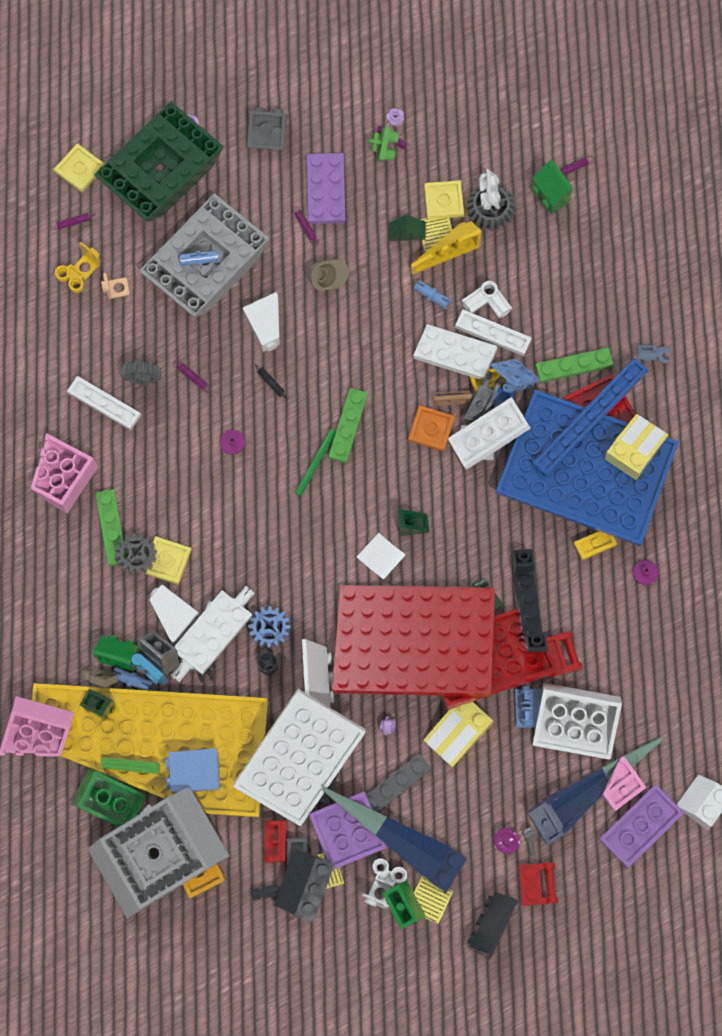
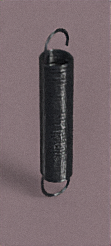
[255,364,287,399]

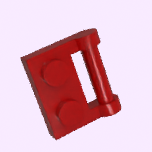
[546,631,583,678]
[519,862,558,906]

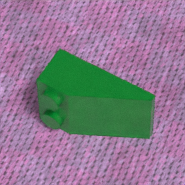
[71,769,146,827]

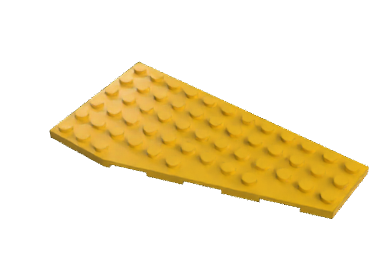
[32,683,268,818]

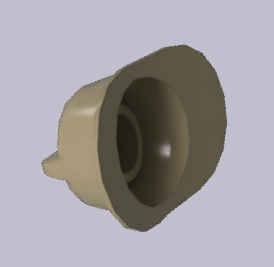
[306,259,349,291]

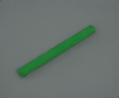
[295,428,336,497]

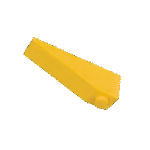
[411,221,481,275]

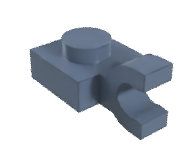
[637,344,670,363]

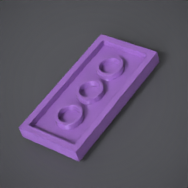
[307,153,345,224]
[599,784,684,869]

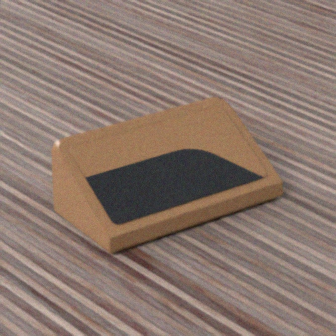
[433,390,472,406]

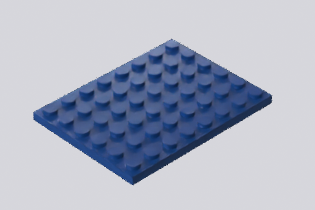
[495,390,679,547]

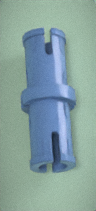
[179,250,218,266]
[414,280,451,310]
[113,667,153,691]

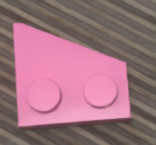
[602,756,646,811]

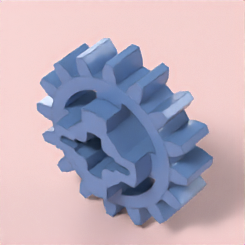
[248,606,291,649]

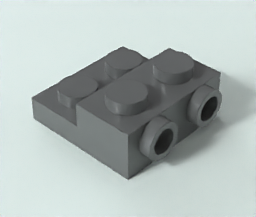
[247,108,287,150]

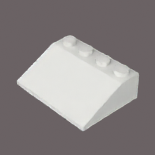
[302,639,334,708]
[533,683,622,760]

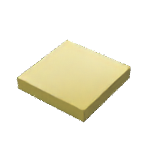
[54,143,104,193]
[424,180,464,219]
[142,536,192,585]

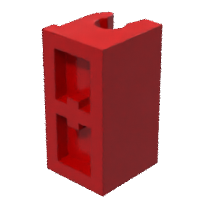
[264,821,287,863]

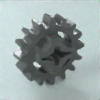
[120,360,162,386]
[115,533,157,576]

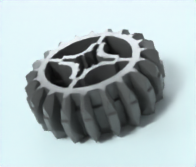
[466,184,516,231]

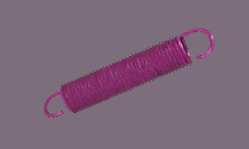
[372,124,412,151]
[559,155,594,176]
[292,206,319,245]
[50,213,96,230]
[173,360,211,393]

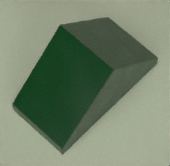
[389,215,426,241]
[398,509,430,536]
[79,689,116,721]

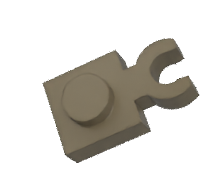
[82,667,118,688]

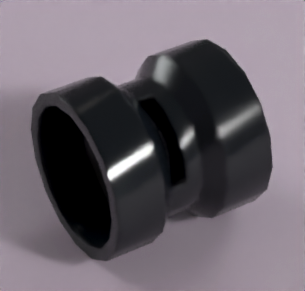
[258,652,278,676]

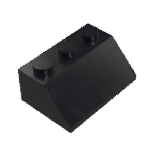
[274,848,335,922]
[467,892,518,959]

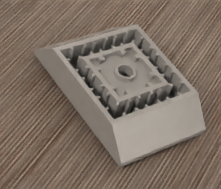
[139,193,270,318]
[88,786,230,919]

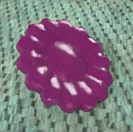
[219,429,246,455]
[632,560,659,586]
[493,828,521,854]

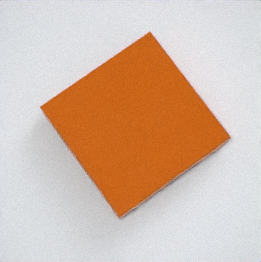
[408,405,455,452]

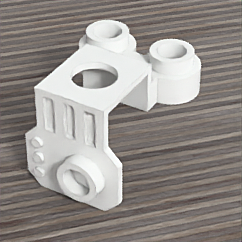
[362,859,407,909]

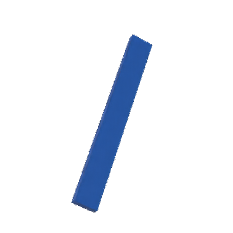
[532,358,648,477]

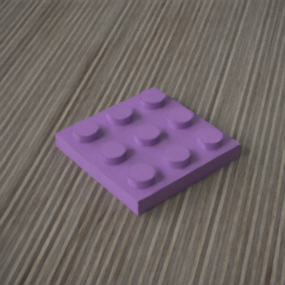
[309,791,387,870]

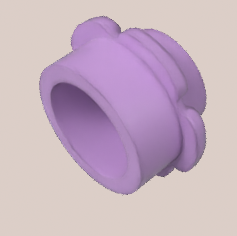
[386,108,404,126]
[380,716,396,735]

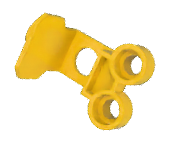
[55,242,100,293]

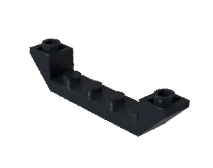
[513,549,548,653]

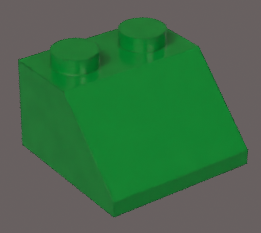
[531,159,573,214]
[93,635,141,672]

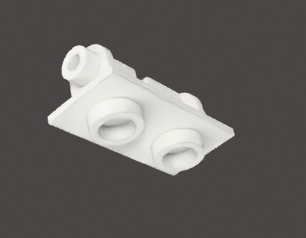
[479,169,501,210]

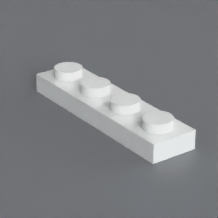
[455,310,532,356]
[67,376,141,431]

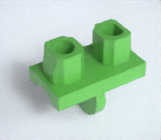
[367,126,399,162]

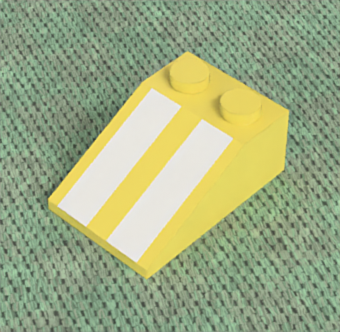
[605,414,668,480]
[423,702,493,767]

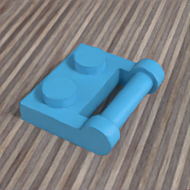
[132,654,168,685]

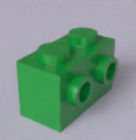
[383,881,426,929]

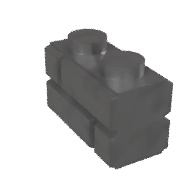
[139,631,180,675]

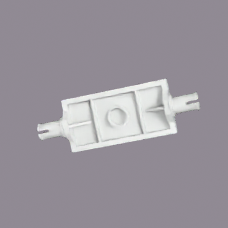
[170,586,255,683]

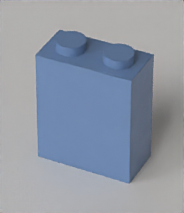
[165,748,221,794]

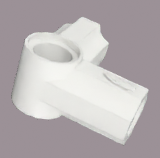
[462,281,512,318]

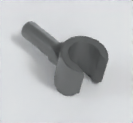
[522,827,536,856]

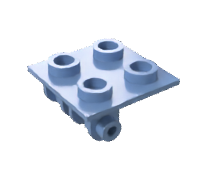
[490,359,541,393]
[515,686,542,728]

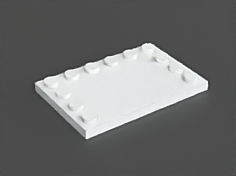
[233,689,366,826]

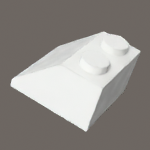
[677,775,722,830]

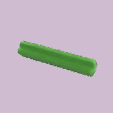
[101,757,160,774]

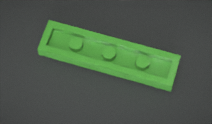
[535,348,613,383]
[328,388,368,464]
[95,489,127,567]

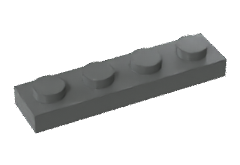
[367,754,432,812]

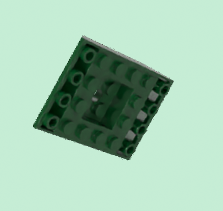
[94,101,224,222]

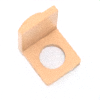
[101,273,130,299]

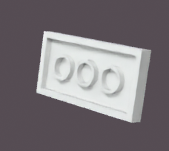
[414,324,497,380]
[448,397,531,470]

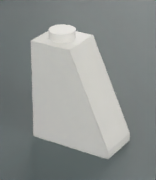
[243,292,280,352]
[150,585,199,646]

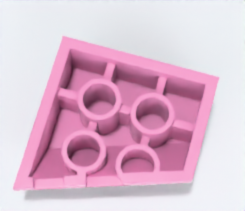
[31,433,98,514]
[0,697,74,757]

